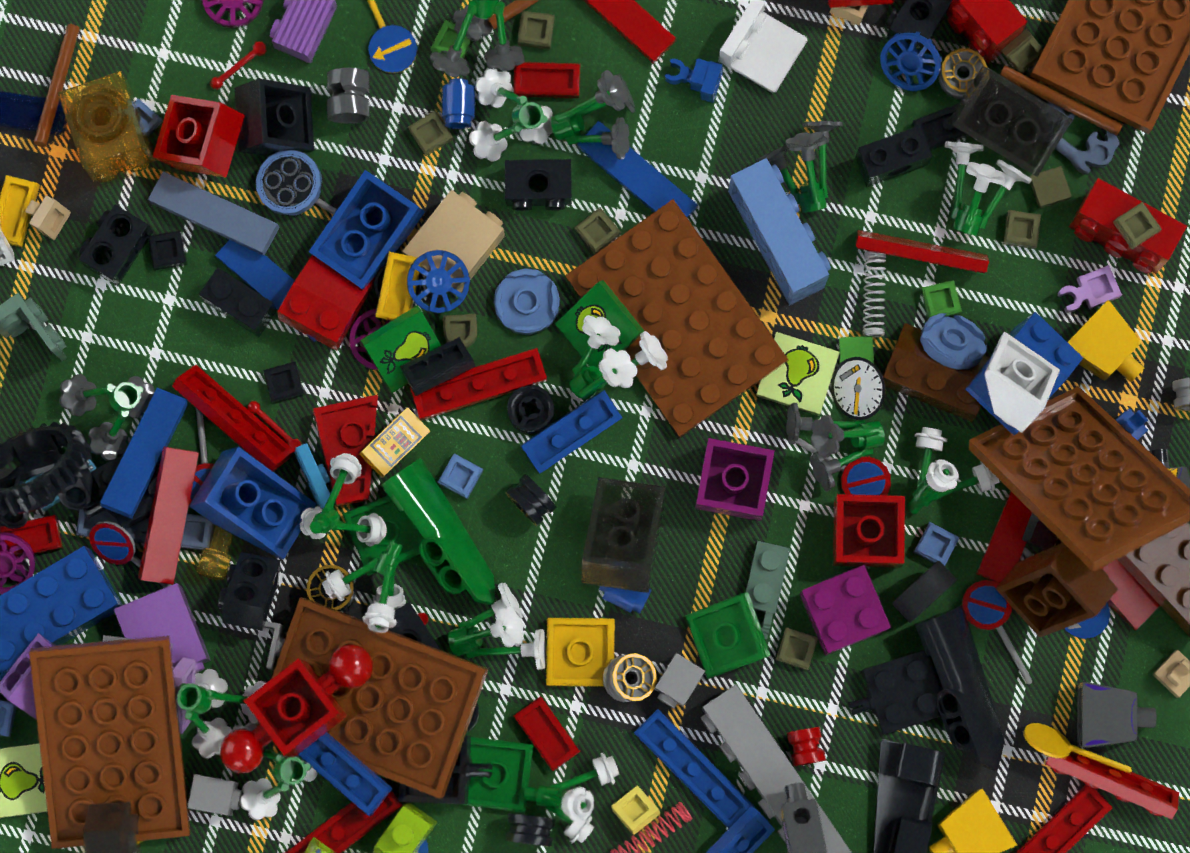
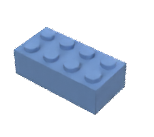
[728,158,831,306]

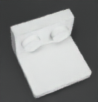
[719,0,807,93]

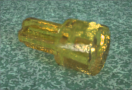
[196,526,233,580]

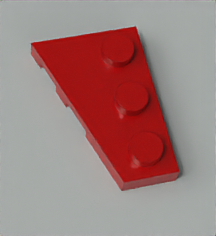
[313,394,378,507]

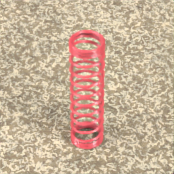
[610,802,693,853]

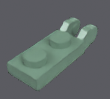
[745,541,790,639]

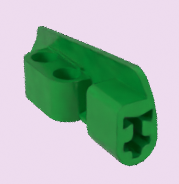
[381,458,495,605]

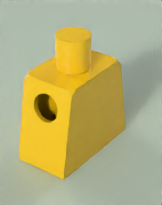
[1068,300,1145,382]
[928,788,1017,853]

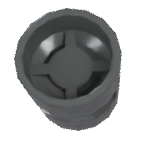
[327,68,370,124]

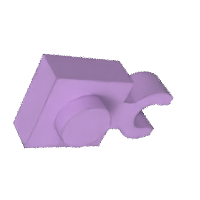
[1057,265,1122,313]

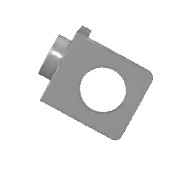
[264,621,285,671]

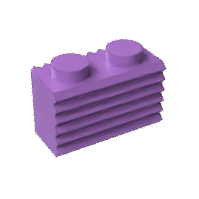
[270,0,337,63]

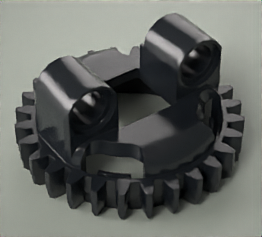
[0,422,93,529]

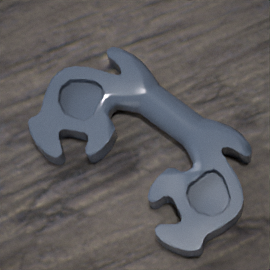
[1035,103,1120,175]

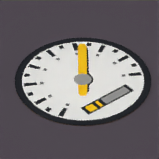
[831,357,885,420]

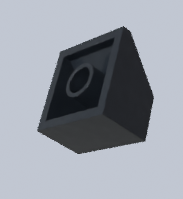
[234,78,315,156]

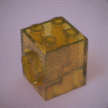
[57,71,156,183]

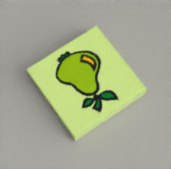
[756,332,840,416]
[0,743,48,818]

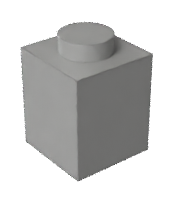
[654,653,705,709]
[188,774,242,816]

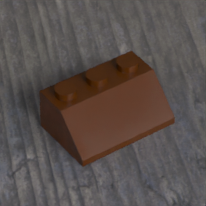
[882,323,990,422]

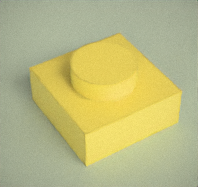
[611,785,660,835]

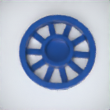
[407,250,470,313]

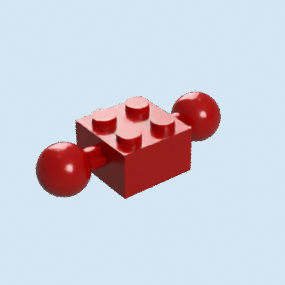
[220,644,373,773]

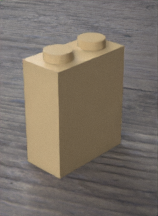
[402,189,505,297]

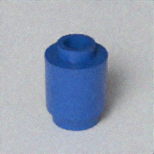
[442,78,475,129]
[599,569,652,614]

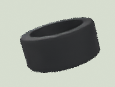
[892,561,957,623]

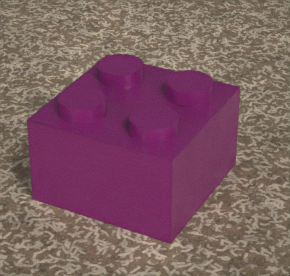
[695,438,775,521]
[799,565,891,656]

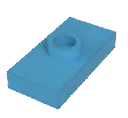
[294,443,330,509]

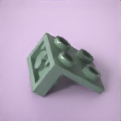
[0,293,68,361]

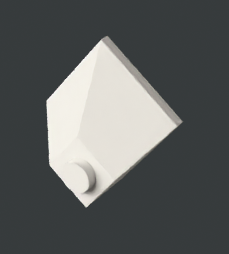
[985,332,1060,432]

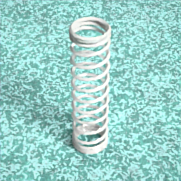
[862,251,886,338]

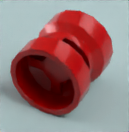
[787,727,826,767]

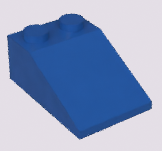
[309,170,425,290]
[965,312,1083,436]
[189,446,316,560]

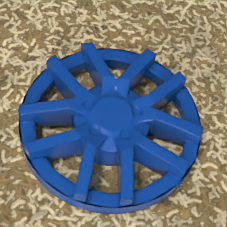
[880,32,942,91]

